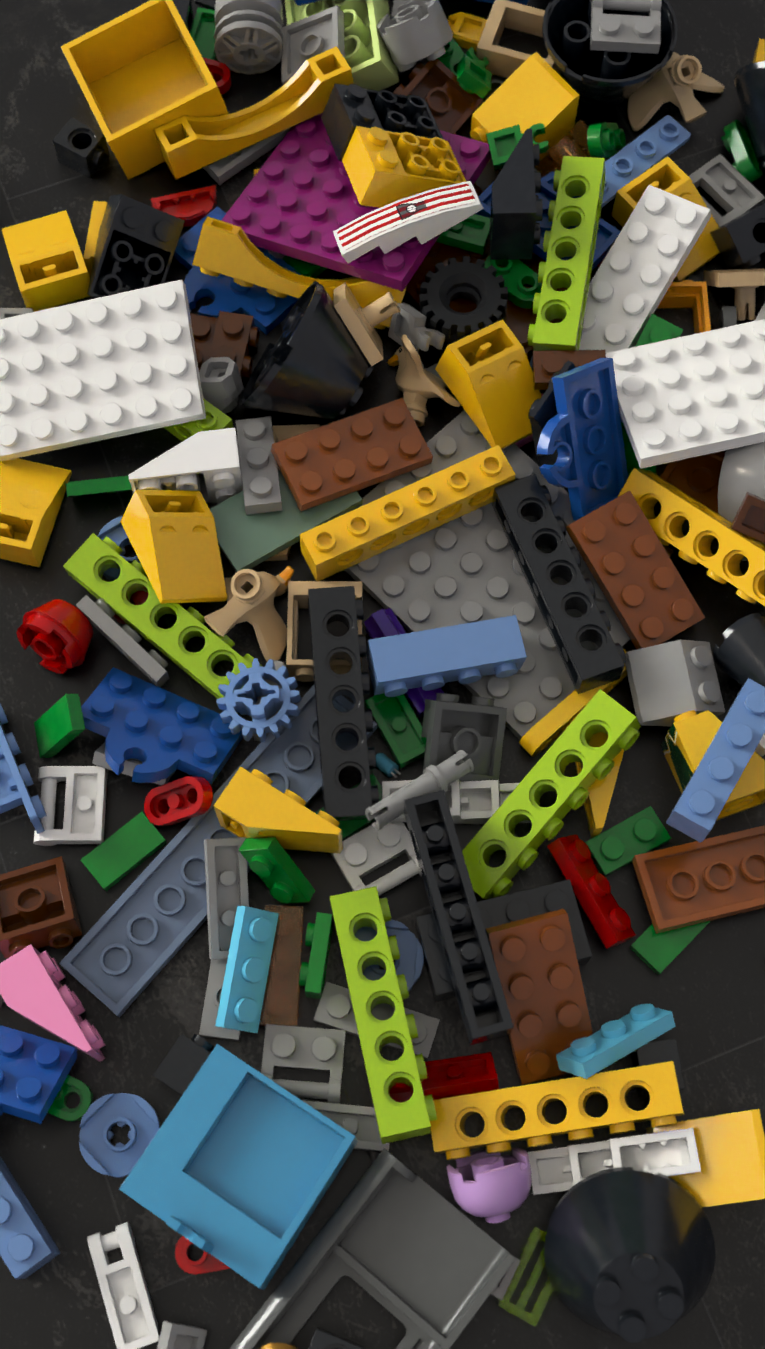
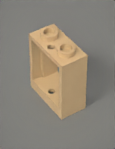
[476,0,560,78]
[286,581,363,682]

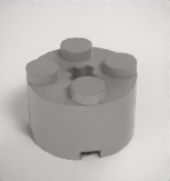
[377,0,453,72]

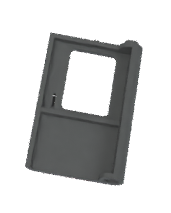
[229,1148,516,1349]

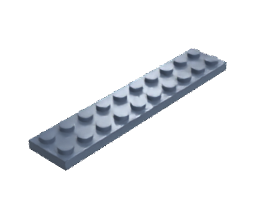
[59,685,377,1017]

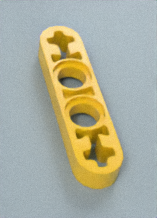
[519,649,627,757]

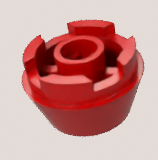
[16,599,93,674]

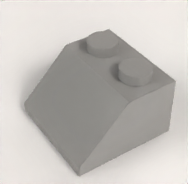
[625,640,725,727]

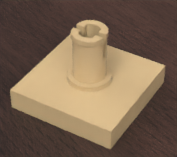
[704,268,765,320]
[333,282,401,366]

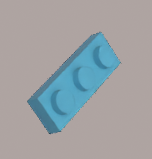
[215,906,279,1034]
[556,1003,676,1079]

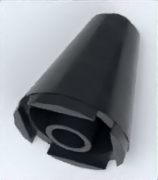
[713,612,765,687]

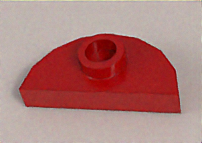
[150,185,217,227]

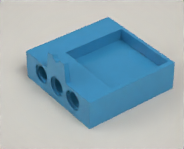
[119,1044,358,1290]

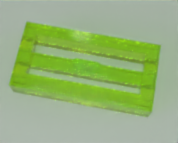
[497,1227,553,1327]

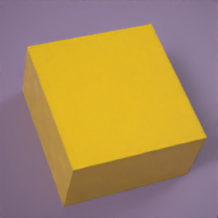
[61,0,229,180]

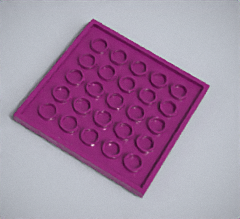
[221,113,492,291]

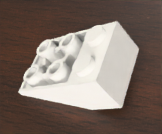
[128,427,243,504]

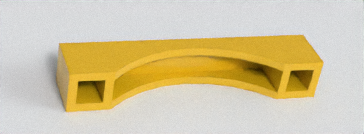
[154,46,354,180]
[192,216,406,329]

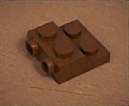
[393,59,483,134]
[190,311,260,383]
[0,856,82,959]

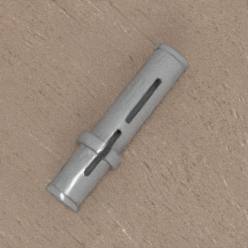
[365,750,474,831]

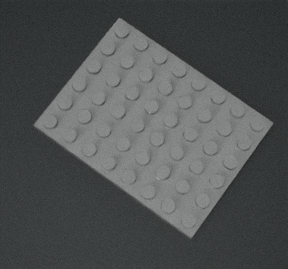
[345,410,631,740]

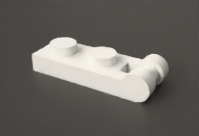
[87,1222,160,1349]

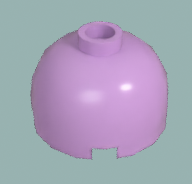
[446,1148,532,1223]

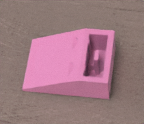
[0,944,105,1062]

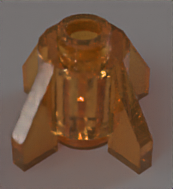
[535,119,591,178]

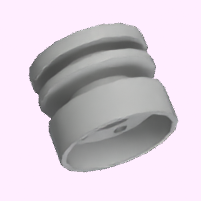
[214,0,283,74]

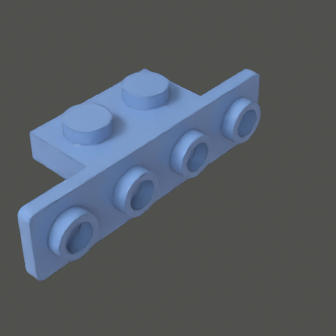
[602,115,691,207]
[0,703,47,834]

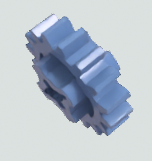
[216,658,302,743]

